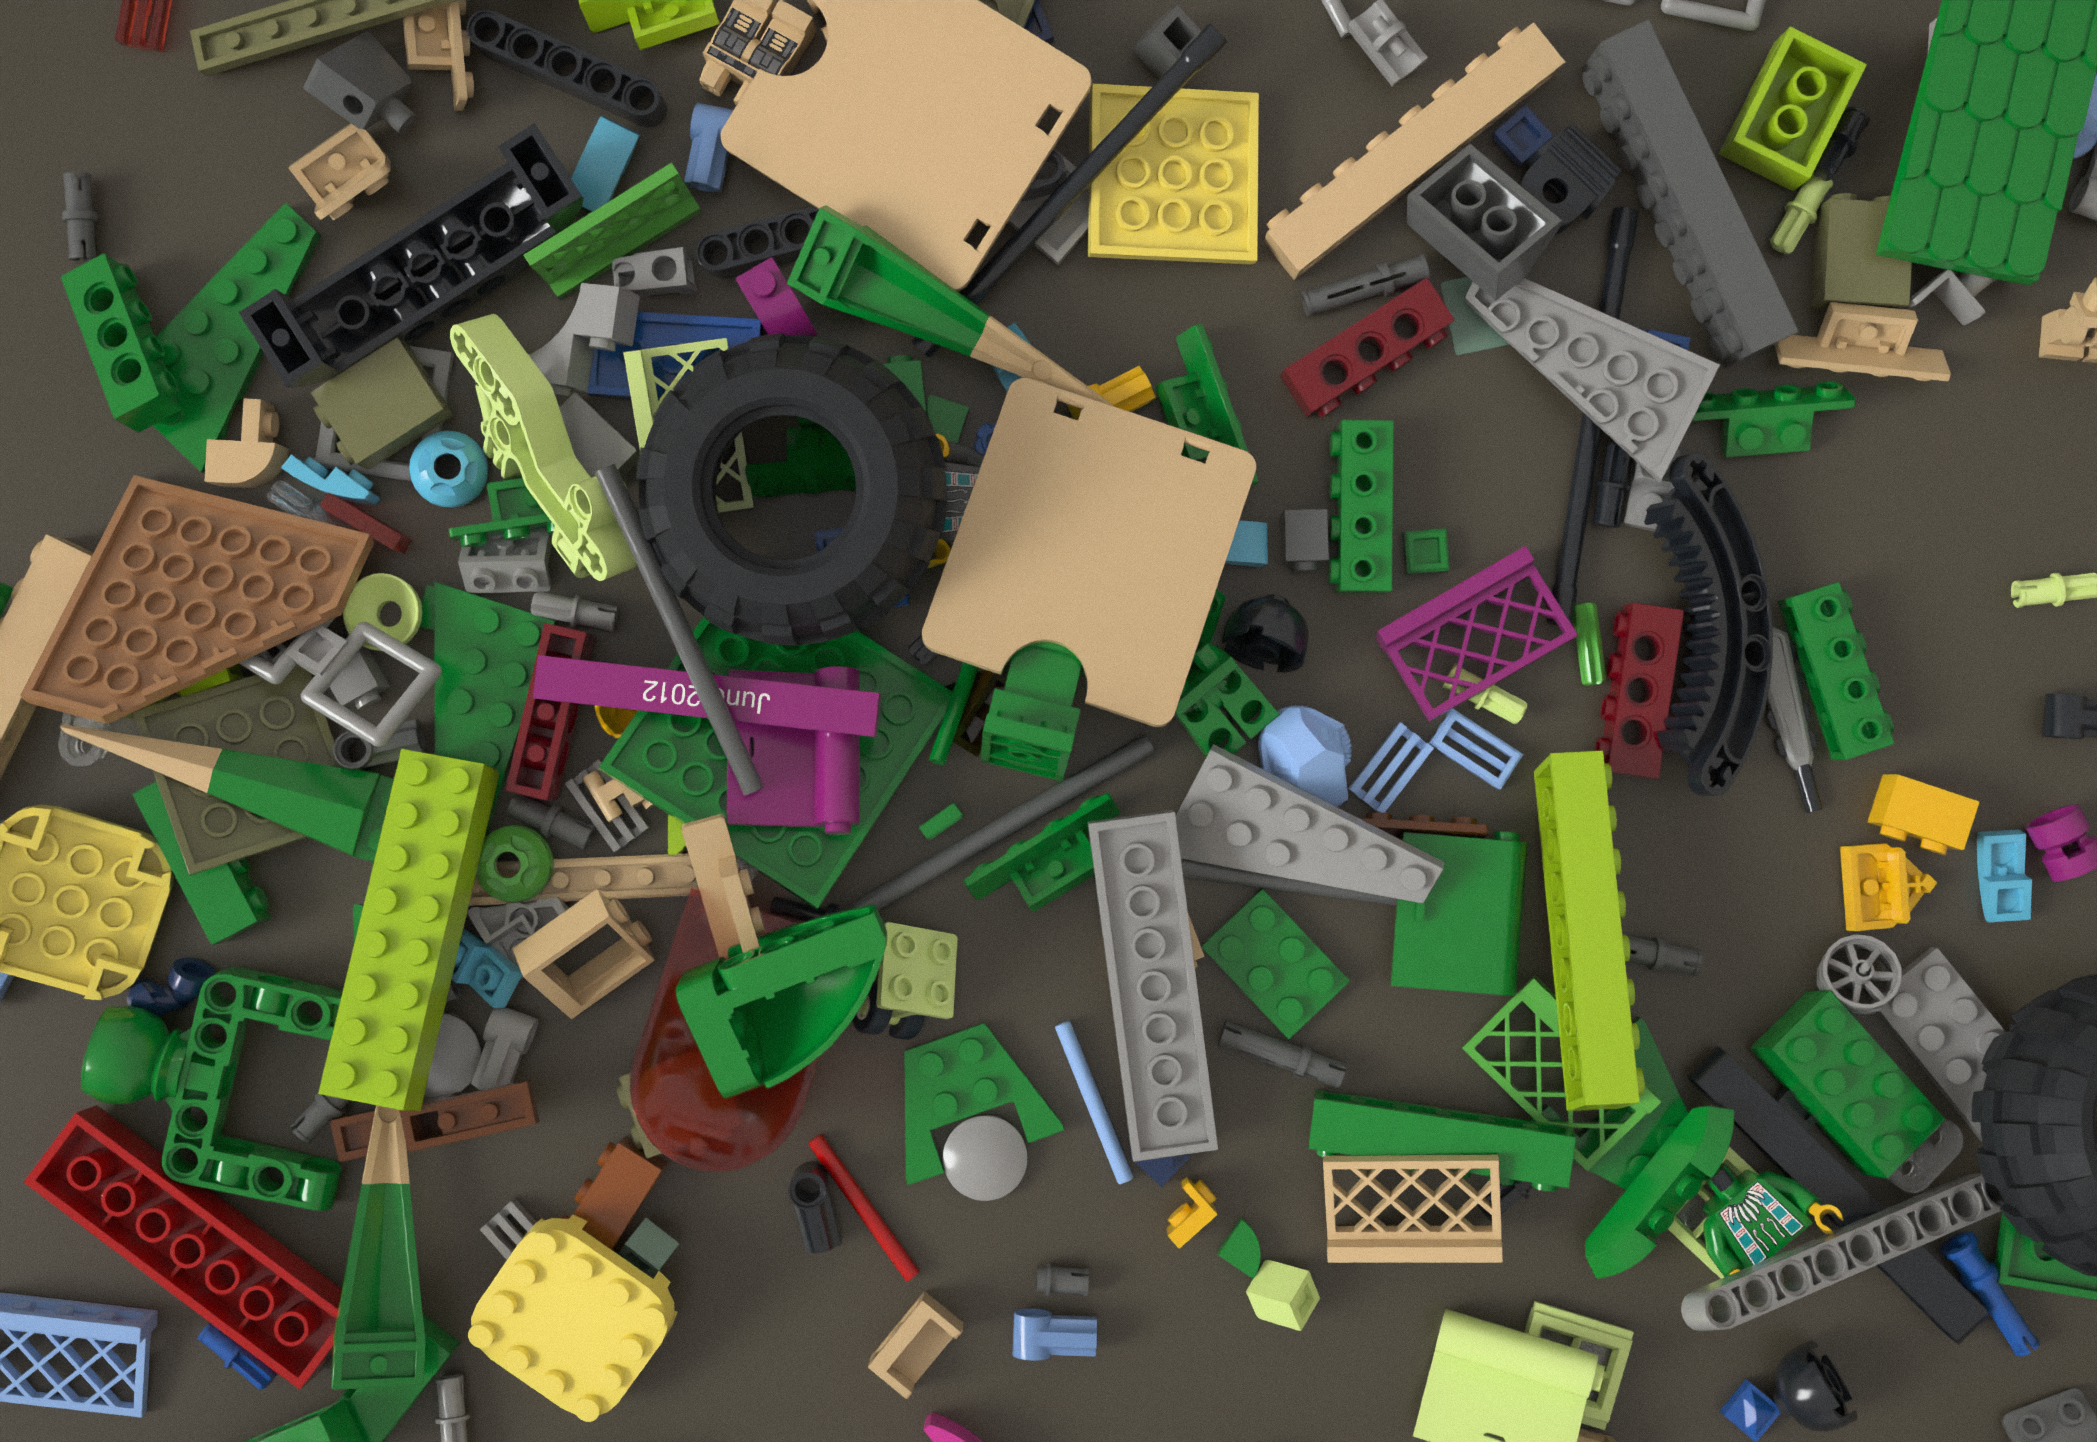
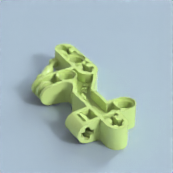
[450,314,638,581]

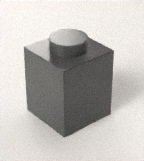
[1131,5,1201,79]
[1280,509,1329,572]

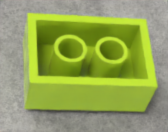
[1719,26,1867,192]

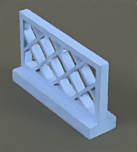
[0,1292,158,1418]

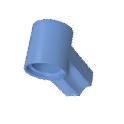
[684,102,734,193]
[1012,1308,1097,1361]

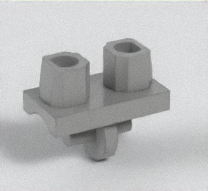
[1346,0,1428,87]

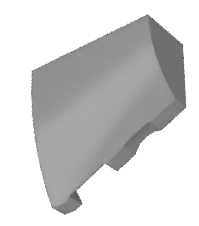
[467,897,569,979]

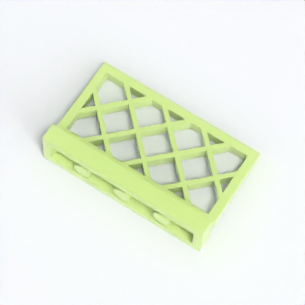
[623,338,754,513]

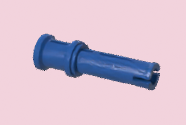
[1940,1232,2040,1357]

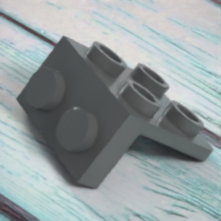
[2001,1388,2097,1442]

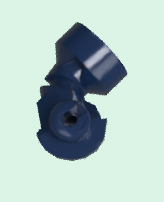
[127,958,216,1017]

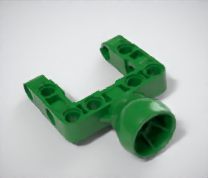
[81,966,343,1211]

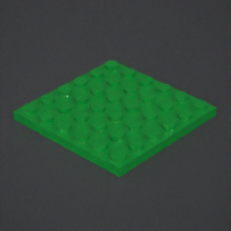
[599,616,952,910]

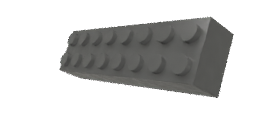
[1582,19,1799,368]

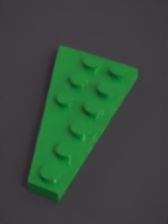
[153,203,321,473]
[434,582,558,837]

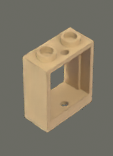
[512,889,655,1019]

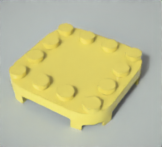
[0,804,175,1000]
[468,1214,678,1422]

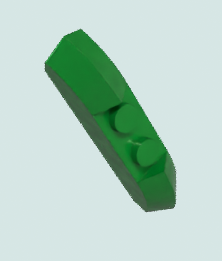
[1585,1106,1734,1279]

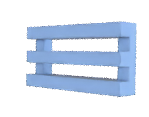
[1428,709,1524,790]
[1348,722,1434,813]

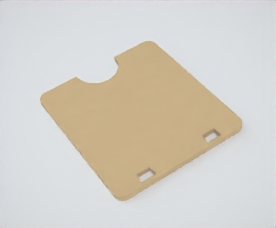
[721,0,1092,291]
[922,378,1256,727]

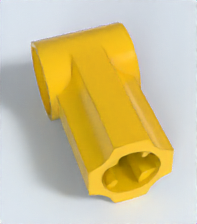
[1066,365,1156,420]

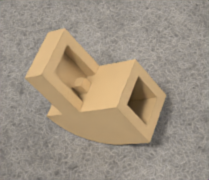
[204,399,289,488]

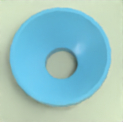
[409,430,489,508]

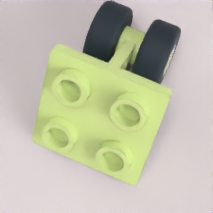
[852,922,958,1040]

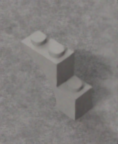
[528,283,640,398]

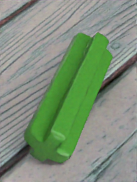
[1573,602,1607,686]

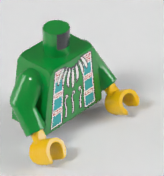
[1703,1163,1844,1277]

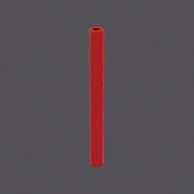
[807,1133,920,1282]

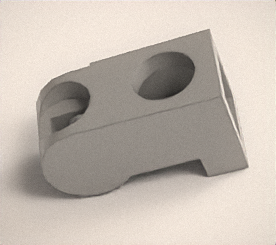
[612,247,698,298]

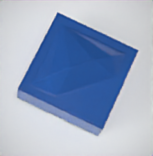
[1719,1379,1781,1442]

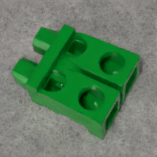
[1174,636,1280,757]

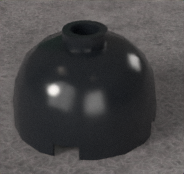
[1222,594,1309,673]
[1773,1340,1858,1432]

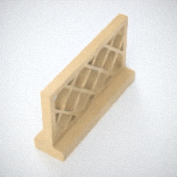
[1323,1155,1503,1263]

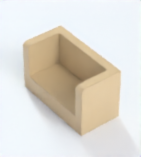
[868,1291,964,1399]

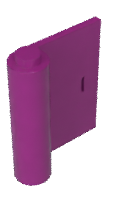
[726,667,860,835]

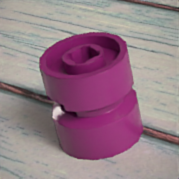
[2025,804,2097,882]

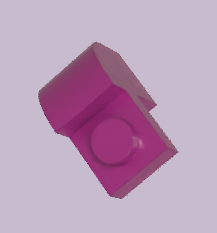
[735,257,818,337]

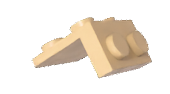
[288,123,391,220]

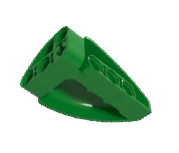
[676,905,888,1099]

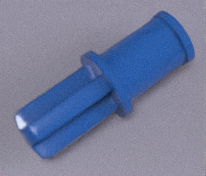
[197,1323,278,1390]

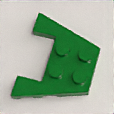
[1529,1016,1688,1190]
[904,1022,1064,1185]

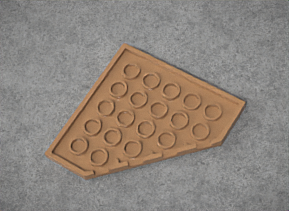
[20,475,374,724]

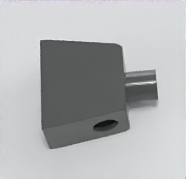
[303,30,416,134]

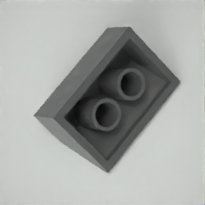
[1407,144,1562,301]

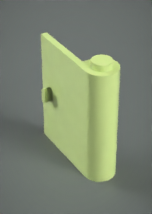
[1413,1309,1605,1442]

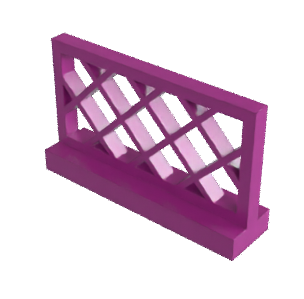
[1376,546,1578,722]

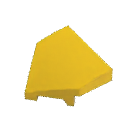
[1840,843,1937,931]

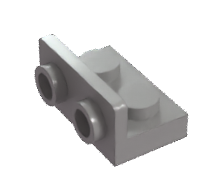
[458,527,553,593]

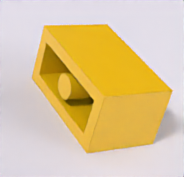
[1867,774,1979,855]

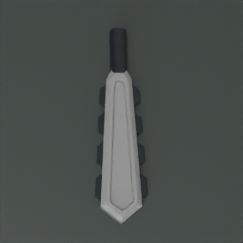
[1765,627,1823,813]

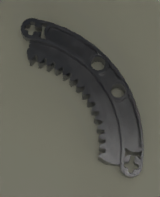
[1644,452,1773,796]

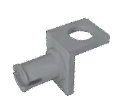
[1903,270,1997,325]

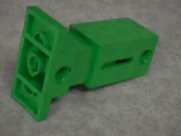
[980,642,1086,782]

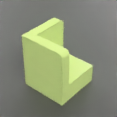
[1246,1260,1320,1331]

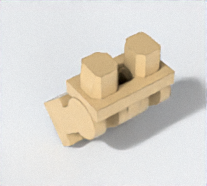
[2039,277,2097,363]

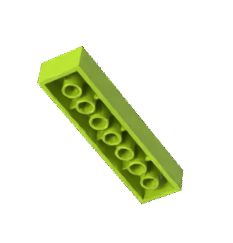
[318,749,500,1111]
[1534,751,1645,1111]

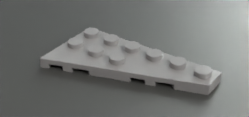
[1465,278,1720,483]
[1176,744,1444,903]

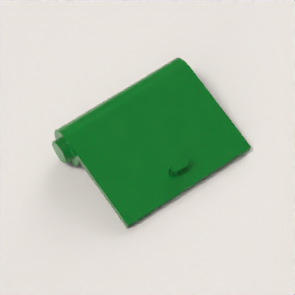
[1390,831,1528,996]

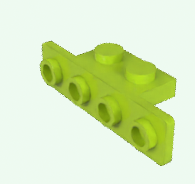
[578,0,720,50]

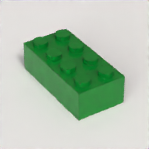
[1750,990,1945,1178]

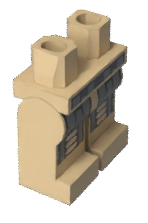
[699,0,817,106]

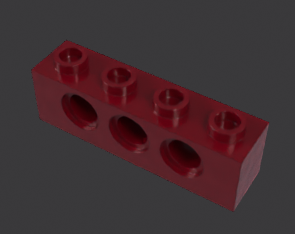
[1280,278,1455,418]
[1594,602,1684,779]
[505,623,596,800]

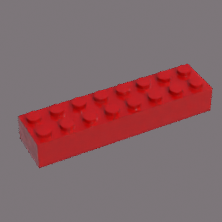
[23,1105,342,1390]

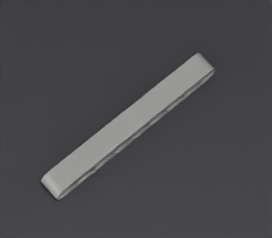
[1681,1173,2002,1332]

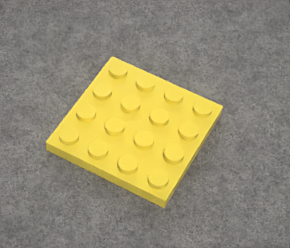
[1088,83,1259,264]

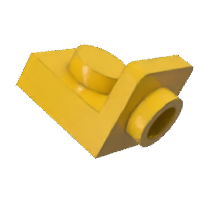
[1166,1176,1218,1249]

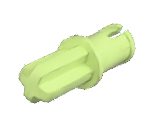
[1770,174,1834,254]
[2011,573,2097,608]
[1442,663,1527,724]

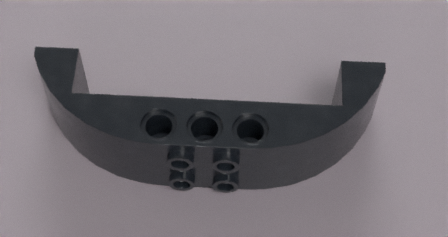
[238,123,584,388]

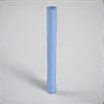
[1054,1020,1134,1184]

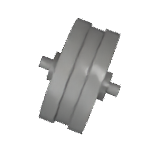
[1817,934,1902,1017]

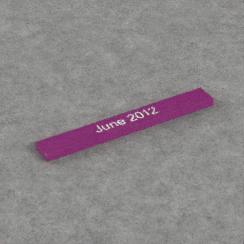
[533,655,882,737]

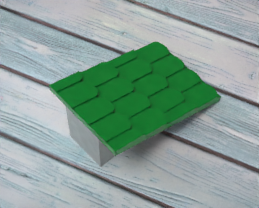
[1876,0,2097,286]

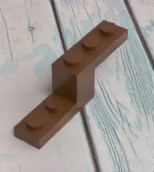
[330,1079,540,1162]

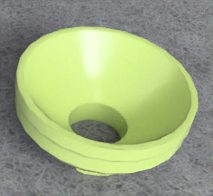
[343,573,423,651]

